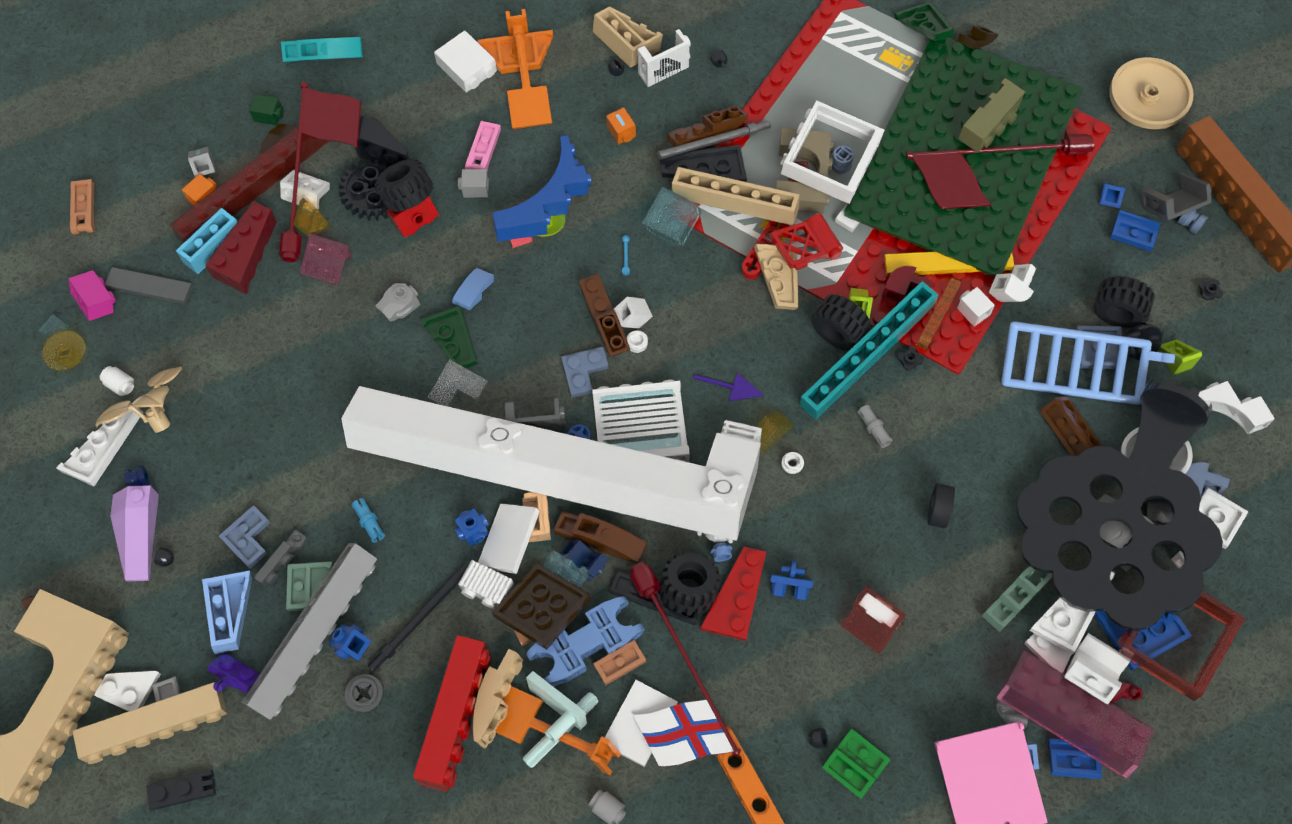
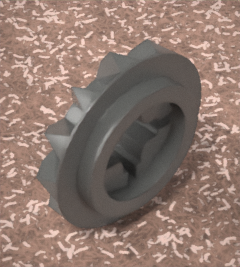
[345,674,383,713]

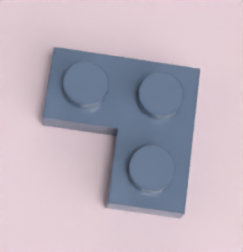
[561,347,609,398]
[219,505,270,569]

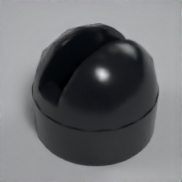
[710,50,728,68]
[609,59,624,76]
[154,547,174,567]
[808,728,828,748]

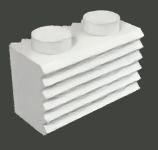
[458,560,514,609]

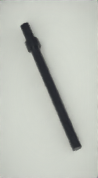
[368,563,469,672]

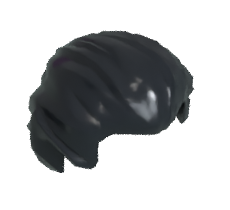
[1125,324,1164,361]

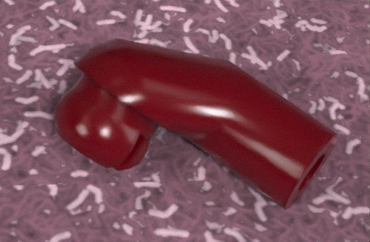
[1109,682,1143,705]

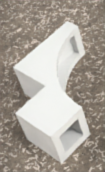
[1198,381,1275,435]

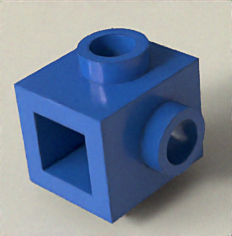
[454,508,489,547]
[329,624,371,661]

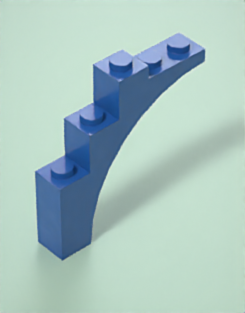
[493,135,591,242]

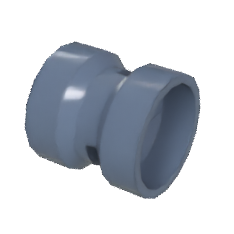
[832,145,854,174]
[1177,209,1209,235]

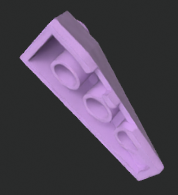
[110,486,159,581]

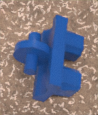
[770,560,813,600]

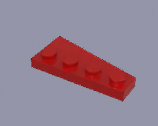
[700,547,766,641]

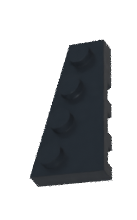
[659,145,747,182]

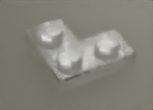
[428,359,488,407]

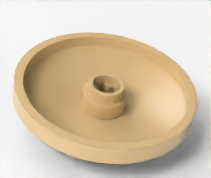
[1109,57,1193,129]

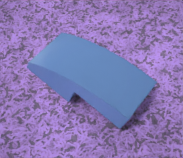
[452,268,494,310]

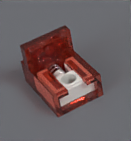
[841,586,907,654]

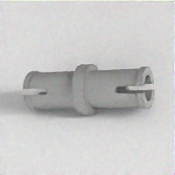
[857,405,893,448]

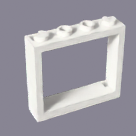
[780,100,885,204]

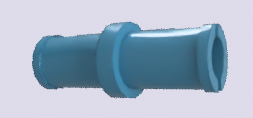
[352,498,385,543]

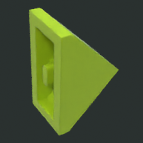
[1159,339,1202,375]

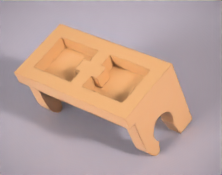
[522,492,551,542]

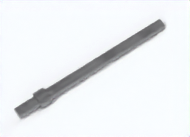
[657,120,771,160]

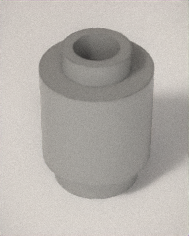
[589,790,626,824]

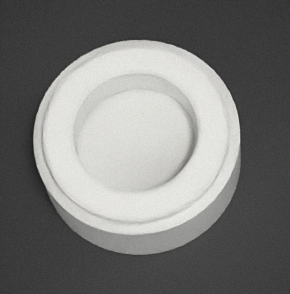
[626,330,648,353]

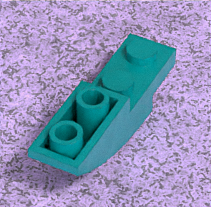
[281,37,363,62]

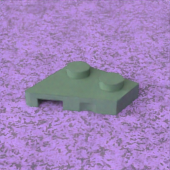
[286,562,334,612]

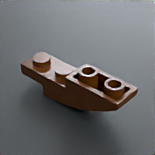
[667,106,748,151]
[578,273,630,357]
[553,511,647,564]

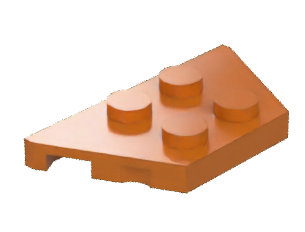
[478,30,553,74]

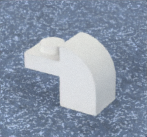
[989,264,1036,302]

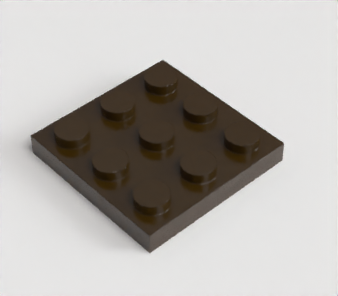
[492,563,591,650]

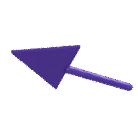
[693,373,764,402]

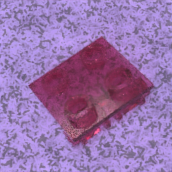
[299,234,351,286]

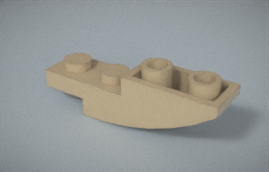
[473,649,523,749]

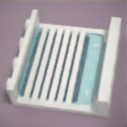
[592,380,690,462]

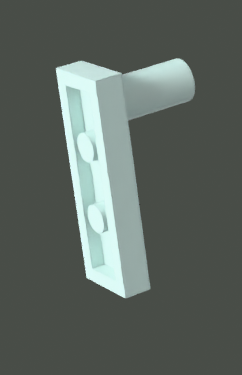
[526,671,587,743]

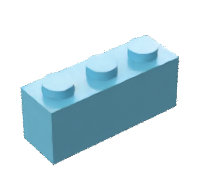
[176,208,237,274]

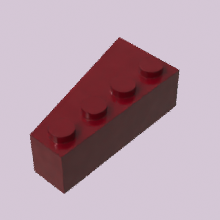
[205,201,277,295]

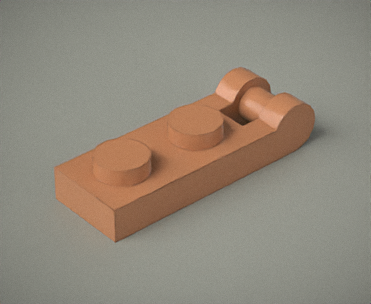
[70,179,95,235]

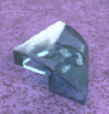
[543,550,589,590]

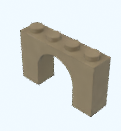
[776,128,834,213]

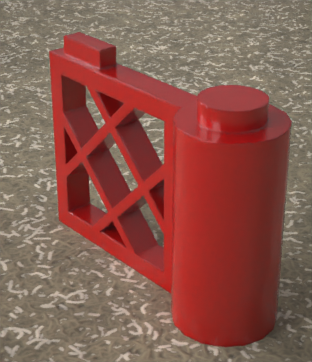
[769,213,843,271]

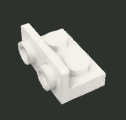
[280,170,330,211]

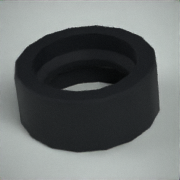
[927,483,955,529]

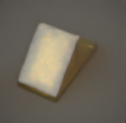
[293,198,331,236]
[756,410,795,454]

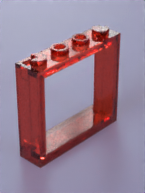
[1118,592,1246,701]

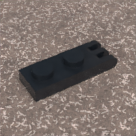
[146,770,216,811]

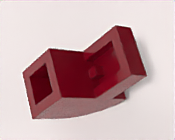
[882,266,934,304]

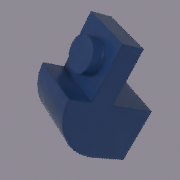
[557,539,608,581]

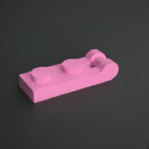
[465,121,501,171]

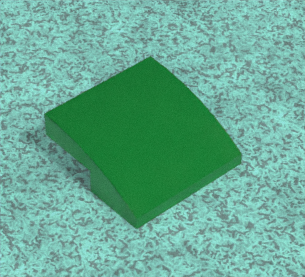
[822,728,891,799]

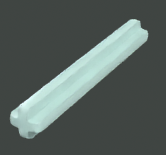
[523,692,598,768]

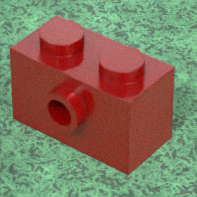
[386,196,439,237]

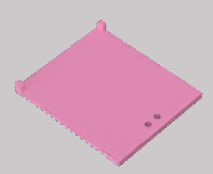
[934,721,1048,824]

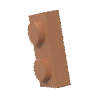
[593,640,646,686]

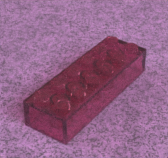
[996,650,1155,779]

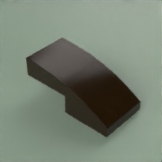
[957,26,999,49]

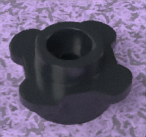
[1198,279,1223,300]
[897,347,924,371]

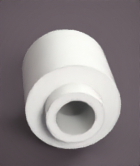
[100,366,134,396]

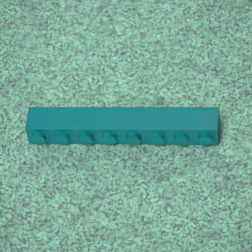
[800,281,938,420]

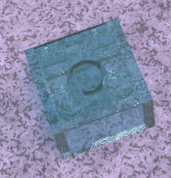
[642,187,701,248]

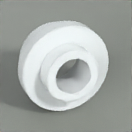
[781,452,804,474]

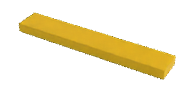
[884,252,1014,276]

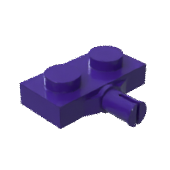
[208,653,260,694]

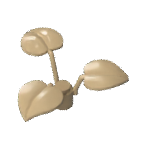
[95,366,183,433]

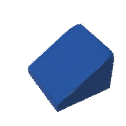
[1099,184,1125,209]

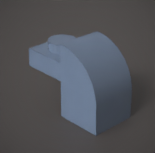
[1186,462,1230,495]

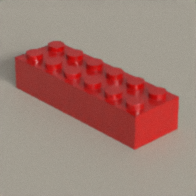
[413,635,492,792]

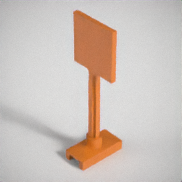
[505,9,552,129]
[495,686,621,776]

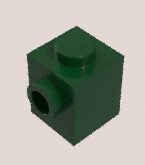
[249,94,284,126]

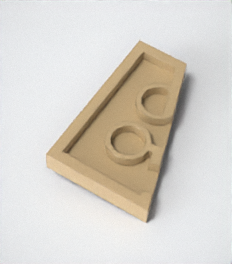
[754,244,798,310]

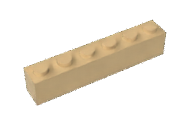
[672,167,800,225]
[73,682,227,764]

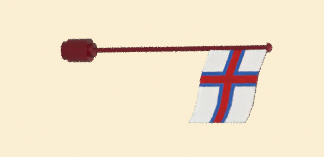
[629,562,741,767]

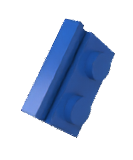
[1110,210,1161,252]
[1048,739,1103,779]

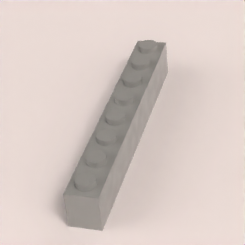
[241,543,377,720]

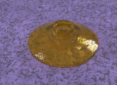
[42,331,86,371]

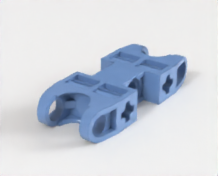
[526,596,645,687]

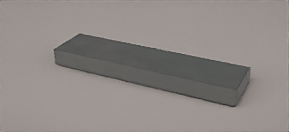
[105,267,193,305]

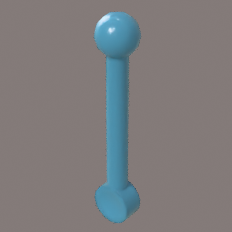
[622,235,630,276]

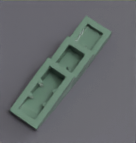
[982,566,1052,632]

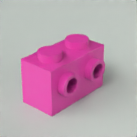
[68,270,115,321]

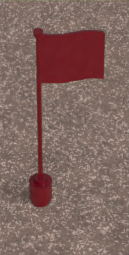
[279,82,361,263]
[906,134,1094,209]

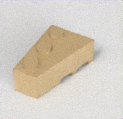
[593,6,663,68]

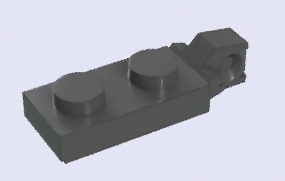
[255,530,308,588]

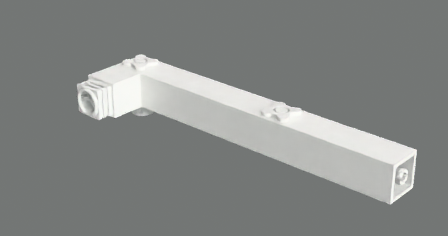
[341,386,762,543]

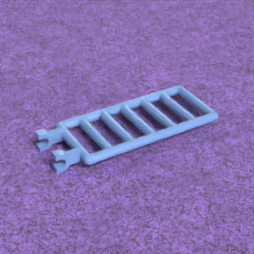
[1001,322,1175,405]

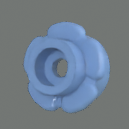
[710,542,732,562]

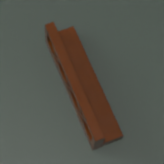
[1040,396,1103,483]

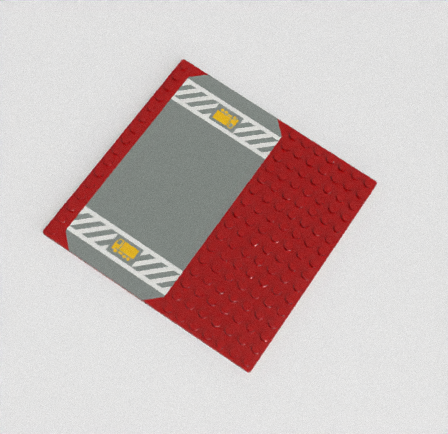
[668,0,1111,374]

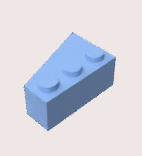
[202,571,252,654]

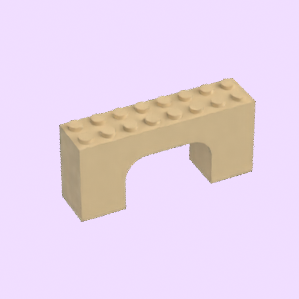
[0,589,129,809]

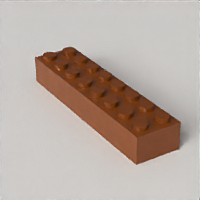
[1176,116,1292,273]

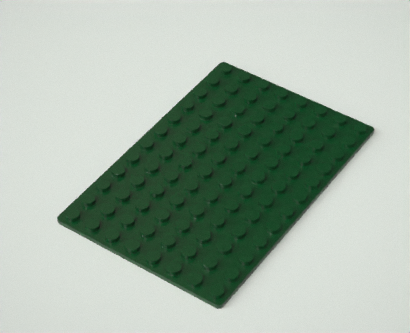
[844,38,1083,277]

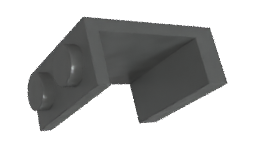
[1141,173,1212,221]
[505,398,566,433]

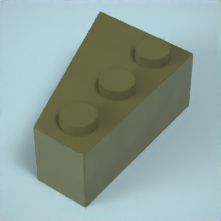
[958,78,1025,153]

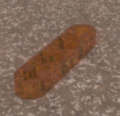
[916,278,962,350]

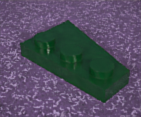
[894,1,954,42]
[420,305,478,371]

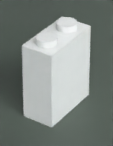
[434,31,497,93]

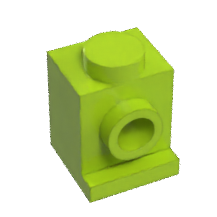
[849,288,873,319]

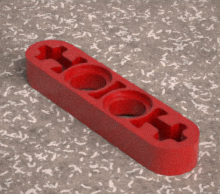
[741,220,790,280]

